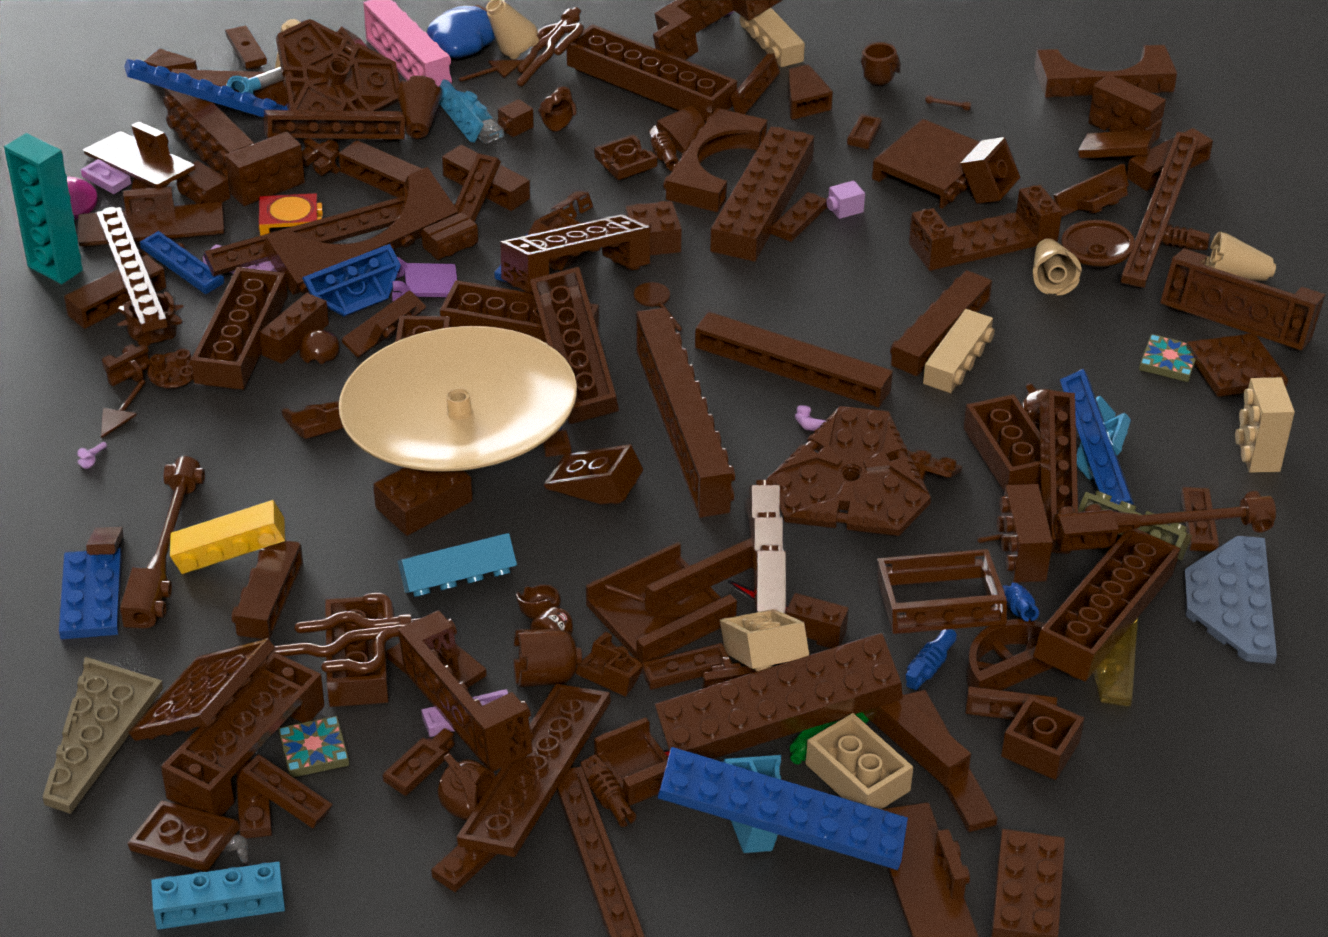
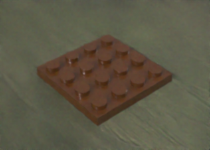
[128,639,275,741]

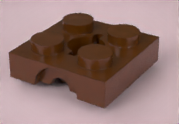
[594,134,658,180]

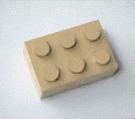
[1235,377,1295,473]
[806,713,913,809]

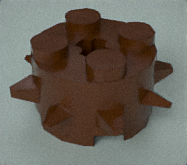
[117,291,184,346]

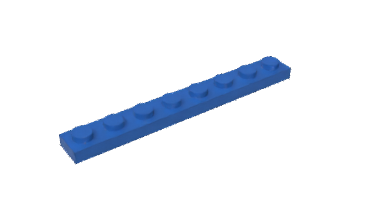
[124,59,288,117]

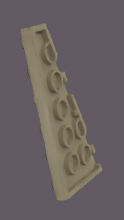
[43,657,163,814]

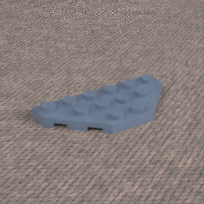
[1183,536,1277,664]

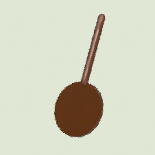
[634,282,682,331]

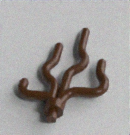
[517,7,584,87]
[267,593,421,674]

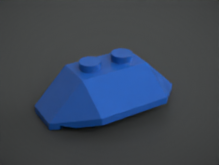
[302,244,401,317]

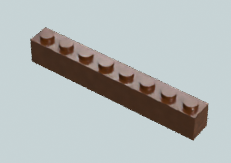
[695,312,893,408]

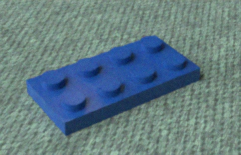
[59,548,122,639]

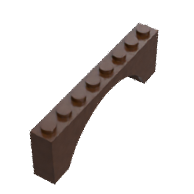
[263,167,458,295]

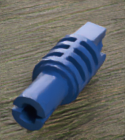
[1002,583,1039,621]
[906,629,957,690]

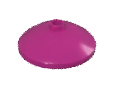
[67,176,98,220]

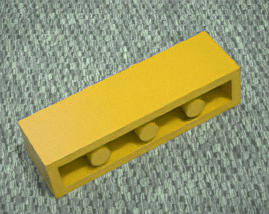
[170,500,285,574]

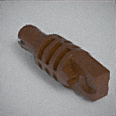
[649,125,679,171]
[1162,224,1210,250]
[580,754,636,827]

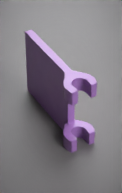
[392,257,457,301]

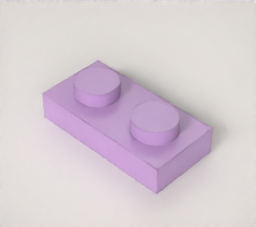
[81,159,131,194]

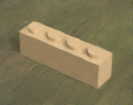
[740,8,805,67]
[923,309,995,393]

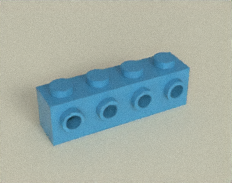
[397,533,517,597]
[151,862,285,930]

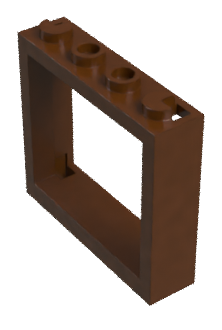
[878,549,1007,634]

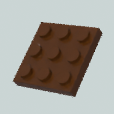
[1186,334,1289,397]

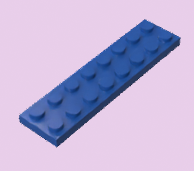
[658,747,908,870]

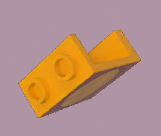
[259,193,323,236]

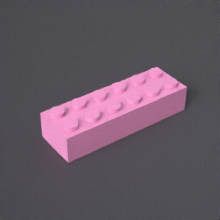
[363,0,452,87]

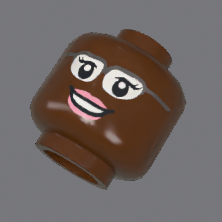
[531,607,573,634]

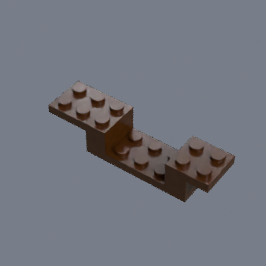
[653,0,783,60]

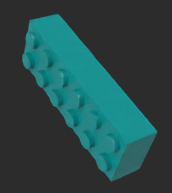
[4,133,83,284]

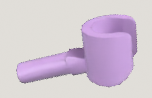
[78,442,107,469]

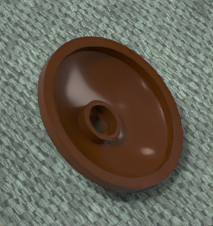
[1061,220,1135,267]

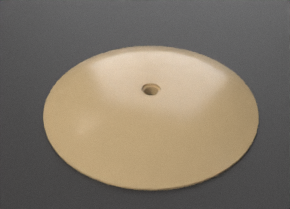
[339,326,577,471]

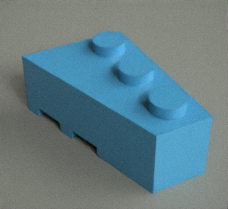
[724,755,781,853]

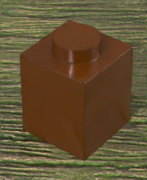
[498,99,534,137]

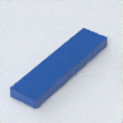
[140,231,224,294]

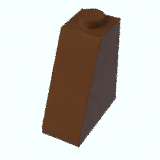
[788,64,833,120]

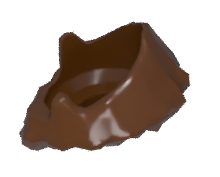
[538,86,577,132]

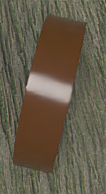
[966,619,1053,690]

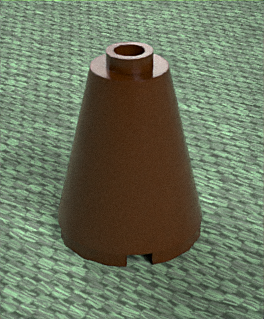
[397,76,442,139]

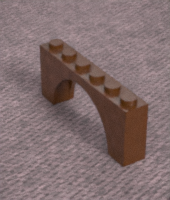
[1034,45,1177,97]
[663,108,767,212]

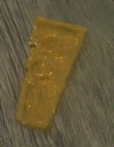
[1094,618,1138,706]

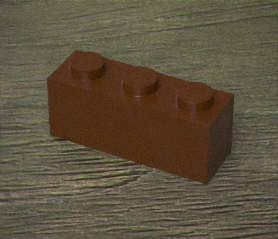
[259,293,329,364]

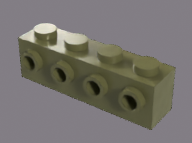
[1078,491,1193,561]

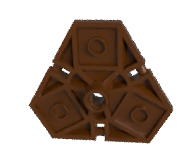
[276,19,400,111]
[767,406,931,536]

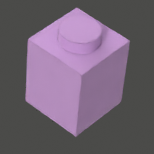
[827,181,865,219]

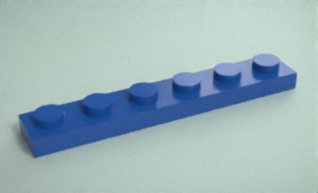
[1060,369,1134,505]

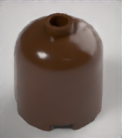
[513,629,582,687]

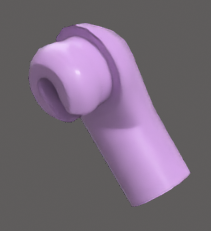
[795,405,826,431]

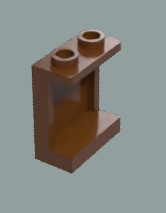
[594,717,668,806]

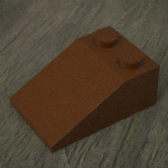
[527,208,582,271]
[544,444,643,504]

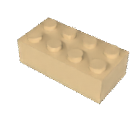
[720,609,809,672]

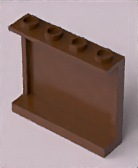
[872,119,980,209]
[586,542,737,663]

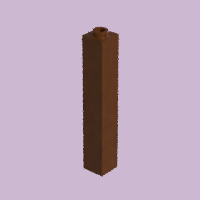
[862,695,971,787]

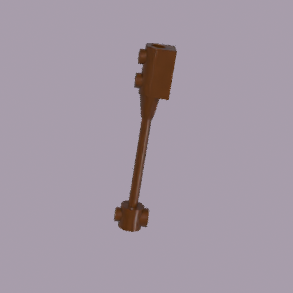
[120,456,205,628]
[1054,491,1276,552]

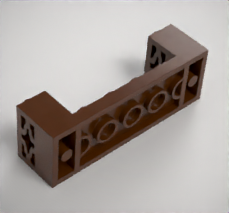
[909,185,1062,271]
[501,214,650,293]
[1160,248,1326,350]
[398,610,534,772]
[161,652,325,816]

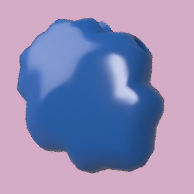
[427,6,495,59]

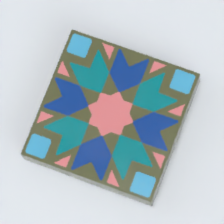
[1139,334,1195,382]
[278,716,349,778]

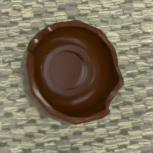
[300,329,339,364]
[516,584,561,620]

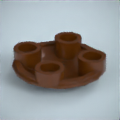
[148,349,194,388]

